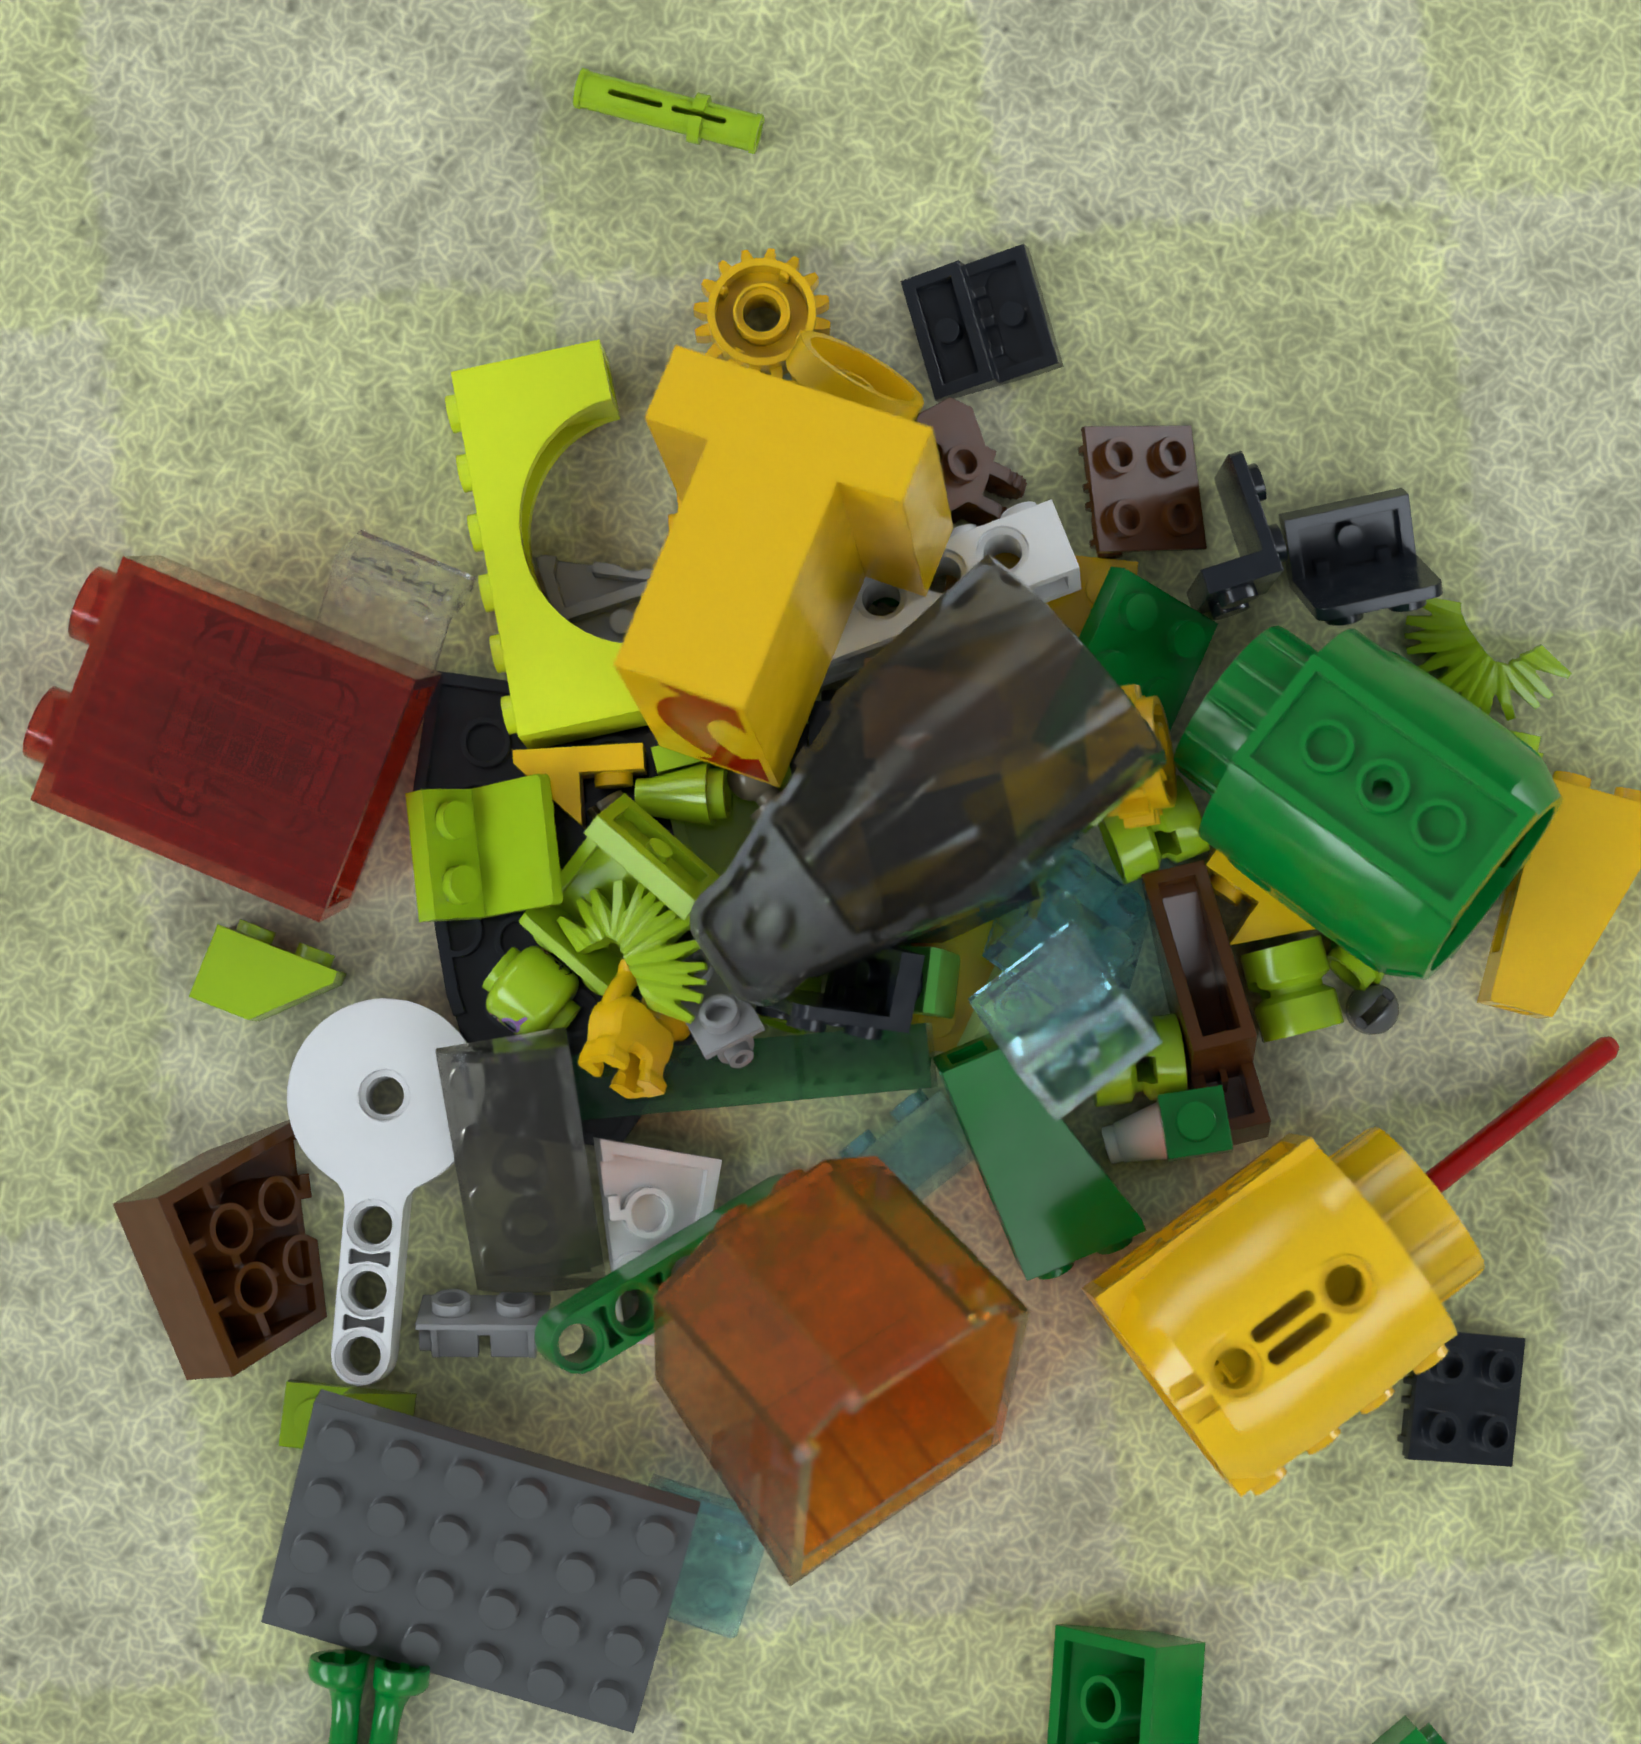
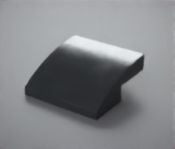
[901,244,1064,402]

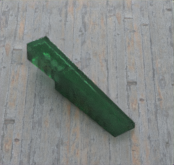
[539,1023,938,1123]

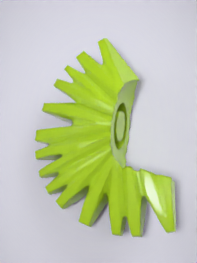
[1404,598,1572,721]
[557,880,707,1024]

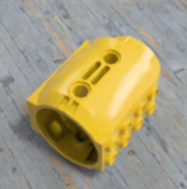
[1081,1126,1485,1497]

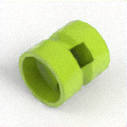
[1094,775,1210,884]
[1240,935,1344,1043]
[1084,1013,1187,1107]

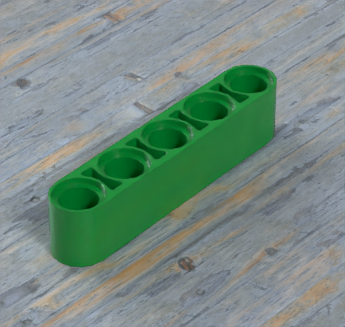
[534,1174,829,1374]

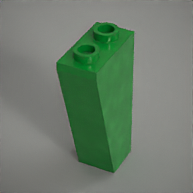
[933,1032,1147,1281]

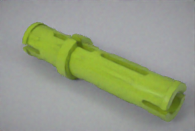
[573,68,765,154]

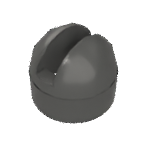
[1345,984,1399,1035]

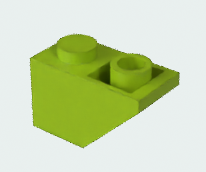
[188,919,346,1022]

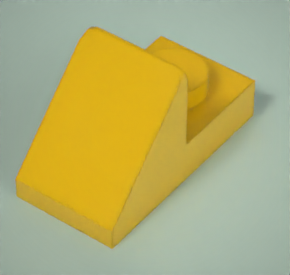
[512,743,647,829]
[1205,848,1315,946]

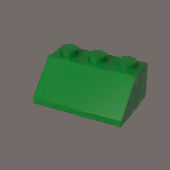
[1047,1624,1206,1744]

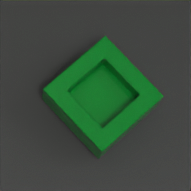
[1157,1085,1234,1162]

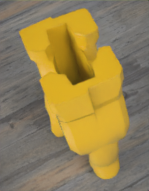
[578,958,691,1099]

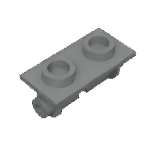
[681,935,765,1068]
[415,1289,551,1358]

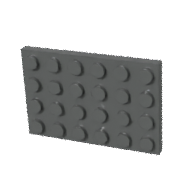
[261,1389,701,1733]

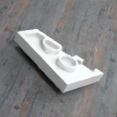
[593,1137,722,1351]

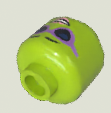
[482,946,581,1042]

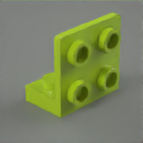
[405,774,563,922]

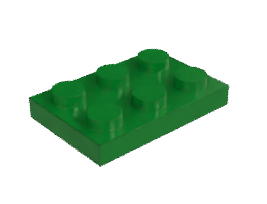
[1032,567,1218,773]

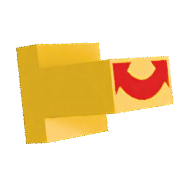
[614,345,954,788]

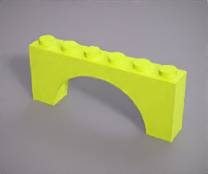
[445,339,648,749]

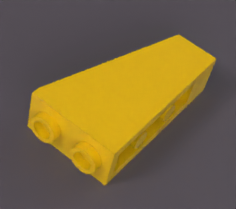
[1477,771,1641,1019]

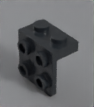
[1186,451,1288,620]
[1278,488,1443,626]
[740,930,925,1040]

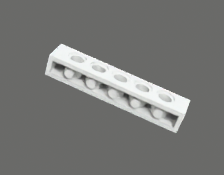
[821,499,1081,687]

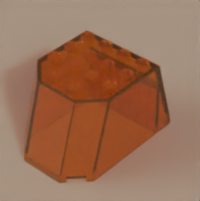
[653,1156,1030,1587]

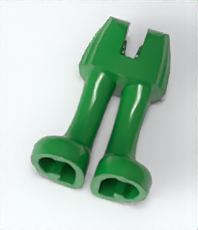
[307,1649,430,1744]

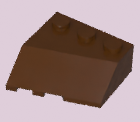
[113,1119,327,1380]

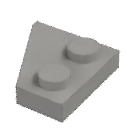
[536,555,653,643]

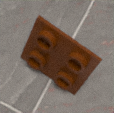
[1078,425,1207,559]

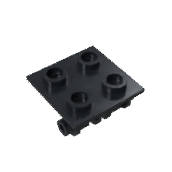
[1397,1332,1526,1467]

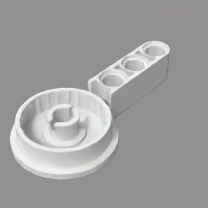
[287,998,482,1386]

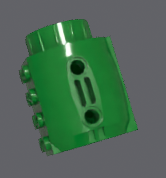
[1173,626,1562,980]

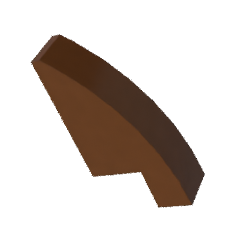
[1141,860,1271,1145]

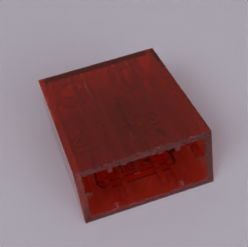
[23,555,441,923]

